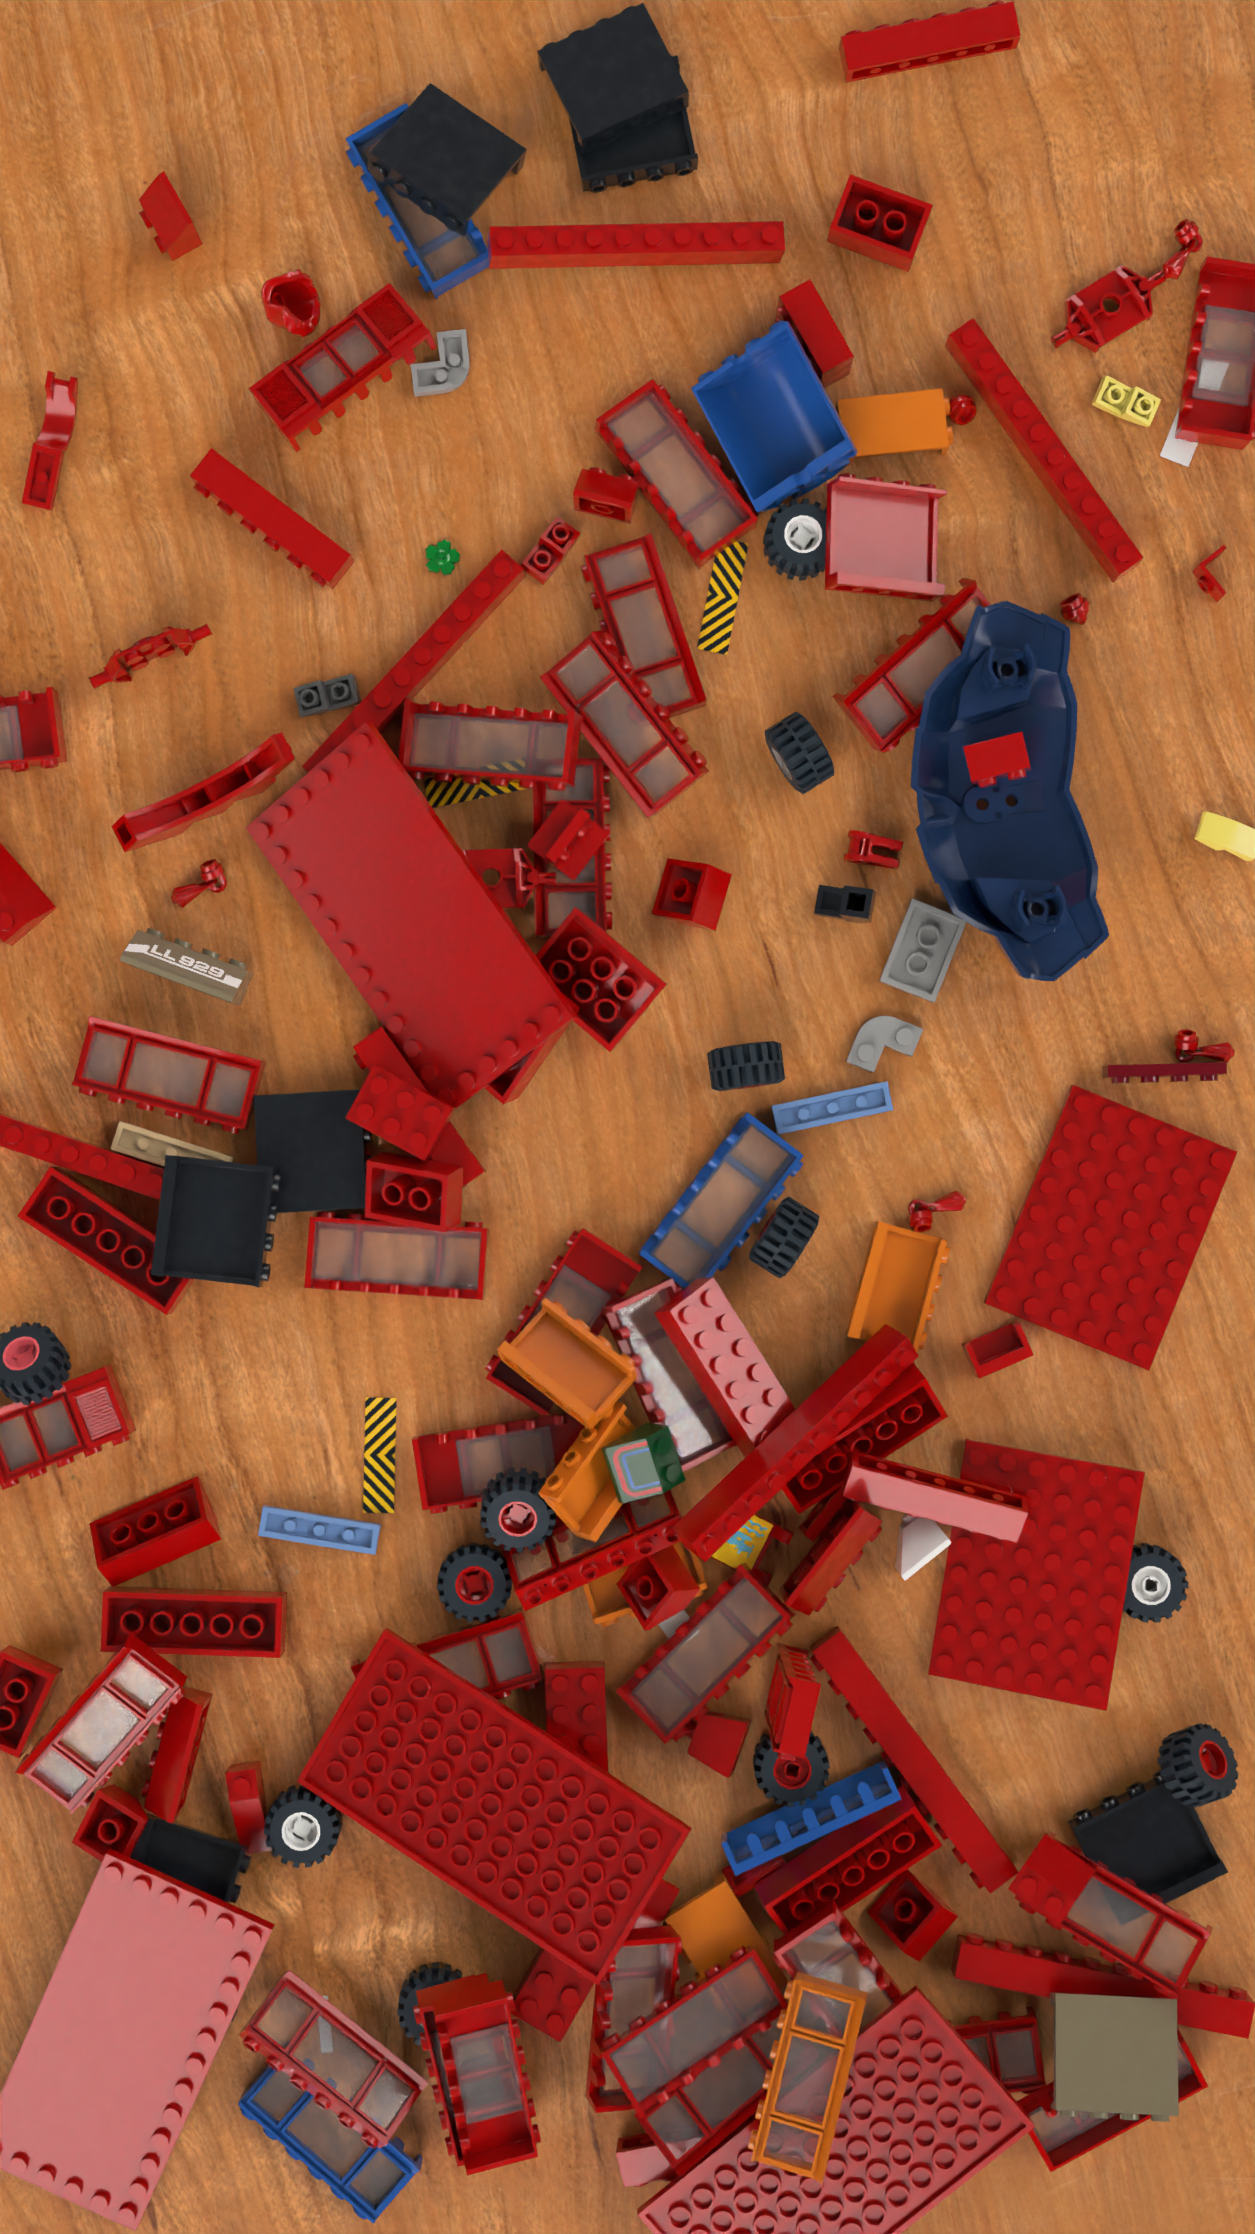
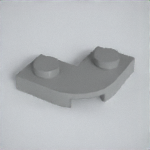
[411,329,470,397]
[846,1016,923,1073]

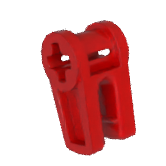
[843,830,903,870]

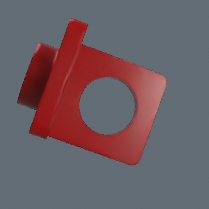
[1192,545,1227,602]

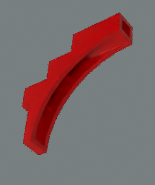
[111,732,295,852]

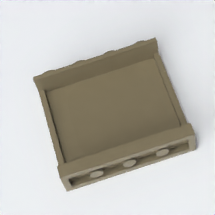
[1050,1993,1179,2122]

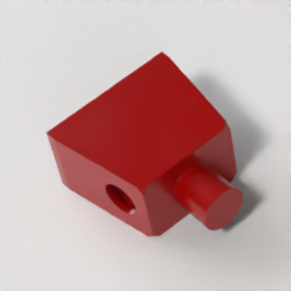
[684,1711,752,1778]

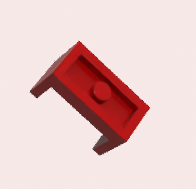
[961,1321,1034,1379]

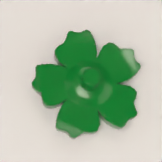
[425,539,460,576]

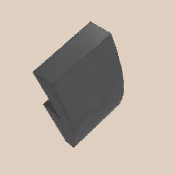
[293,674,361,717]

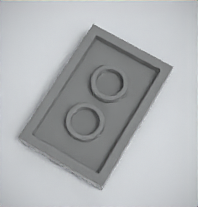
[879,898,966,1003]

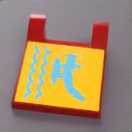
[710,1514,794,1587]

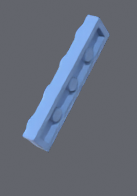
[771,1081,893,1135]
[258,1505,381,1555]

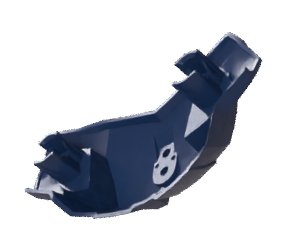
[911,601,1109,981]

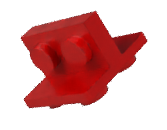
[528,799,609,881]

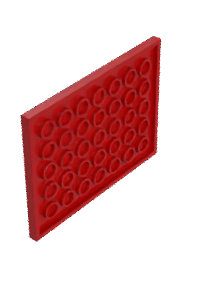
[983,1085,1237,1371]
[928,1439,1145,1711]

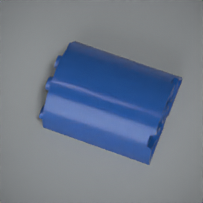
[691,320,858,512]

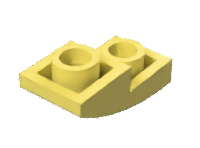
[1091,375,1161,427]
[1194,811,1255,861]

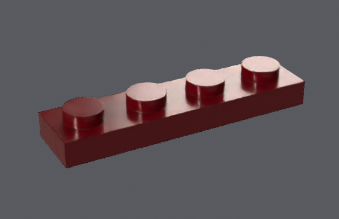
[1102,1062,1227,1084]

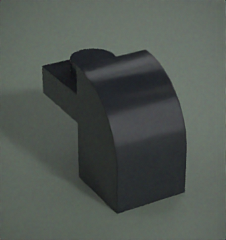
[814,885,876,923]

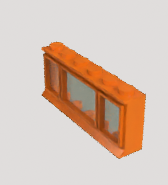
[748,1971,868,2184]

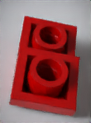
[521,516,581,585]
[633,1879,680,1928]

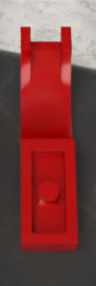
[21,371,78,511]

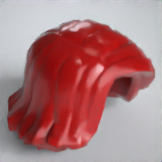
[261,269,321,337]

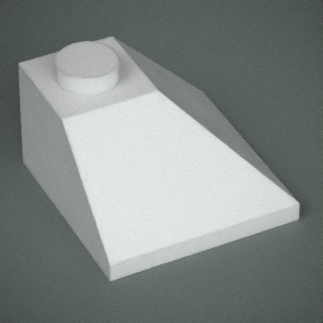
[895,1514,952,1580]

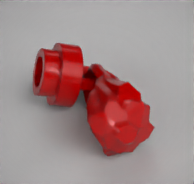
[1163,219,1203,280]
[171,859,227,908]
[1174,1029,1235,1063]
[908,1190,966,1232]

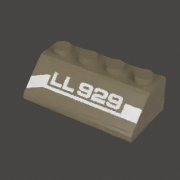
[120,928,253,1006]

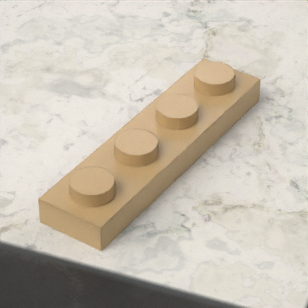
[110,1121,234,1166]

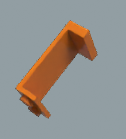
[835,388,953,465]

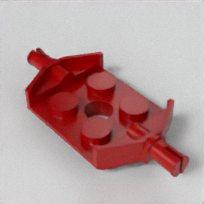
[1050,265,1166,353]
[89,623,213,689]
[462,848,556,910]

